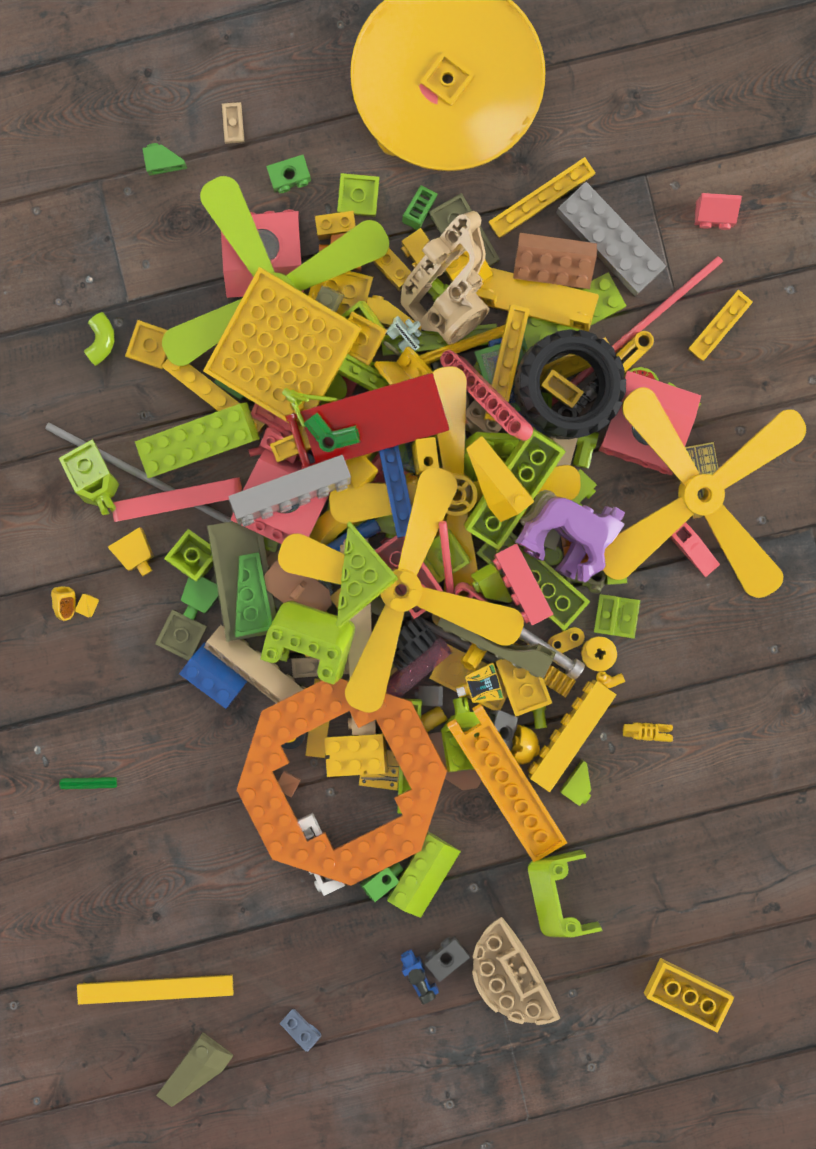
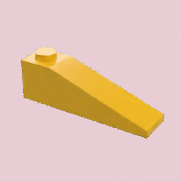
[466,436,534,522]

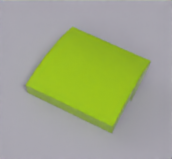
[594,594,640,639]

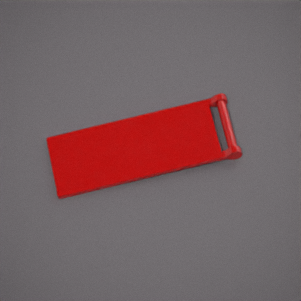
[285,373,450,469]

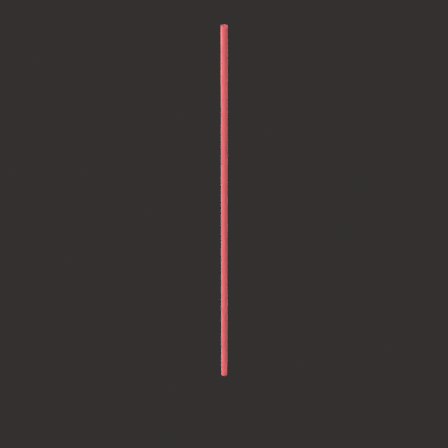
[380,256,723,545]

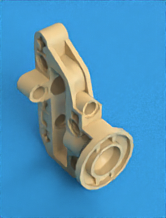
[401,211,490,345]

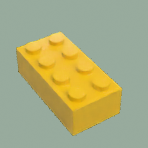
[644,958,734,1032]

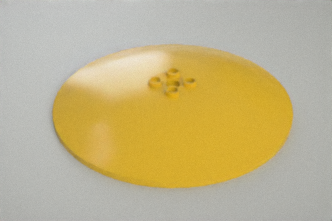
[351,0,545,171]

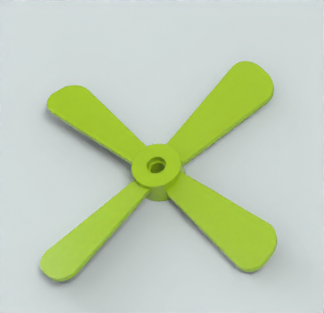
[162,176,389,405]

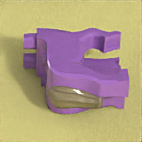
[515,490,625,582]

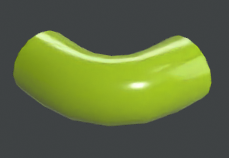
[84,312,114,366]

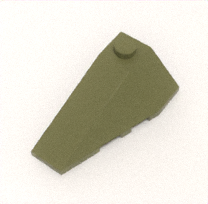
[156,1032,234,1107]

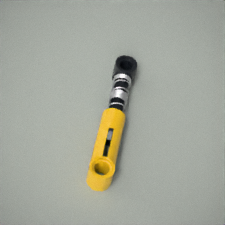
[557,331,654,418]

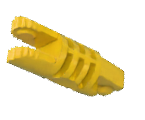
[623,723,673,742]

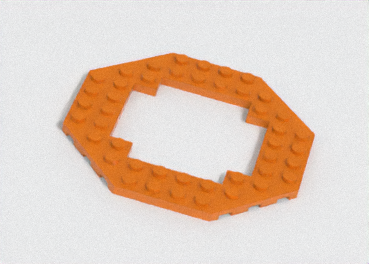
[237,678,447,886]

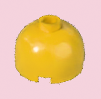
[511,725,540,765]

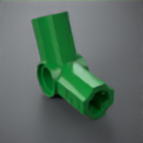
[303,412,360,452]

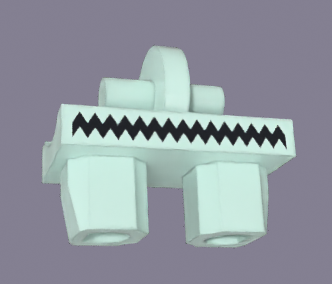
[387,316,422,351]

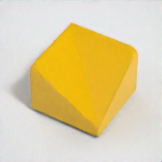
[75,594,99,617]

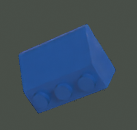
[179,642,248,709]

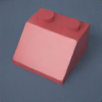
[694,193,742,230]

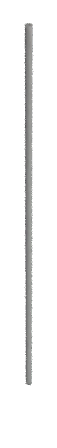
[45,423,500,665]

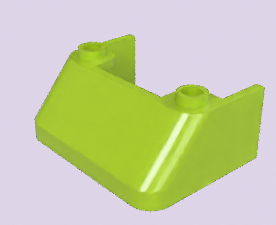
[528,850,602,937]

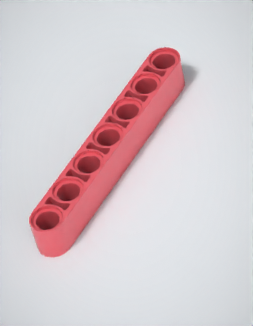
[440,350,533,441]
[112,477,242,522]

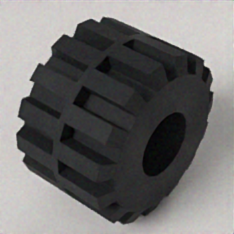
[393,616,438,670]

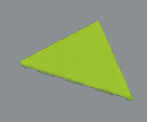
[336,521,398,629]

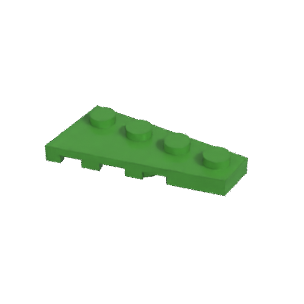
[235,552,273,637]

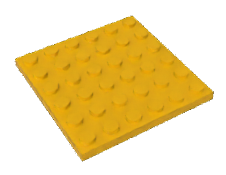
[203,267,362,432]

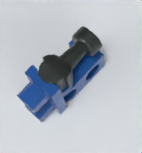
[401,949,439,1004]

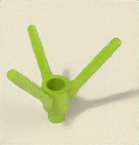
[282,388,338,428]

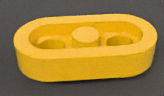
[547,627,585,653]

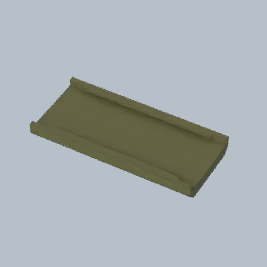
[207,521,276,642]

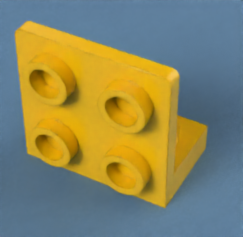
[374,347,432,385]

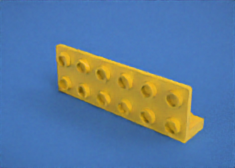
[476,267,599,332]

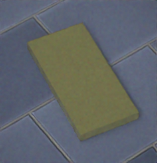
[428,193,500,267]

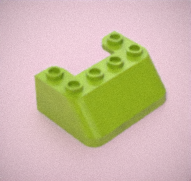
[260,601,355,685]

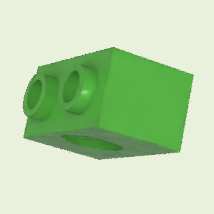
[266,155,311,194]

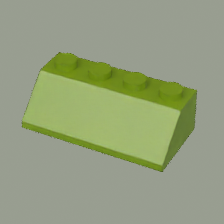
[387,831,461,918]

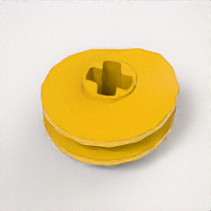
[581,636,617,671]

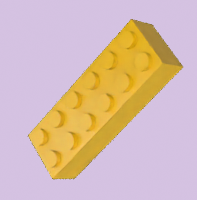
[527,680,617,792]

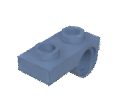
[279,1009,322,1051]

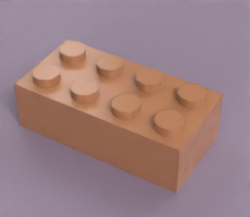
[513,233,597,289]

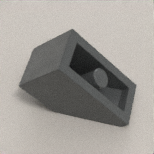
[415,685,443,706]

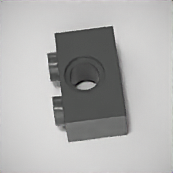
[488,710,518,751]
[425,936,470,982]

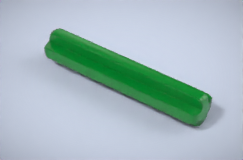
[59,777,118,789]

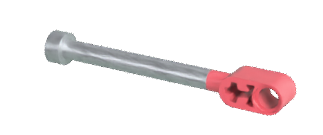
[454,582,585,680]

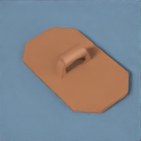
[264,560,332,612]
[428,732,482,790]

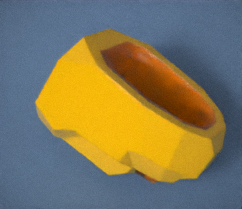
[51,586,76,621]

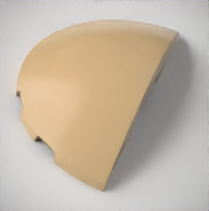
[472,917,560,1025]

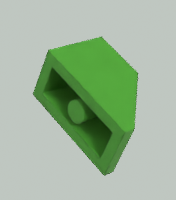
[142,143,187,176]

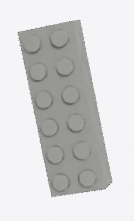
[556,182,666,297]
[228,455,351,526]

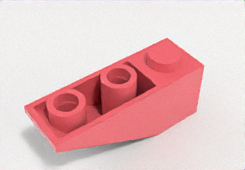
[669,522,720,577]

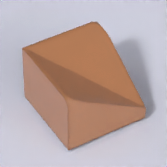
[278,770,301,798]

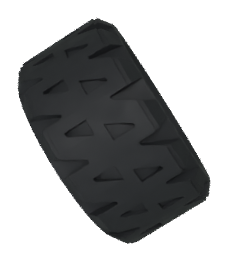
[513,329,626,440]

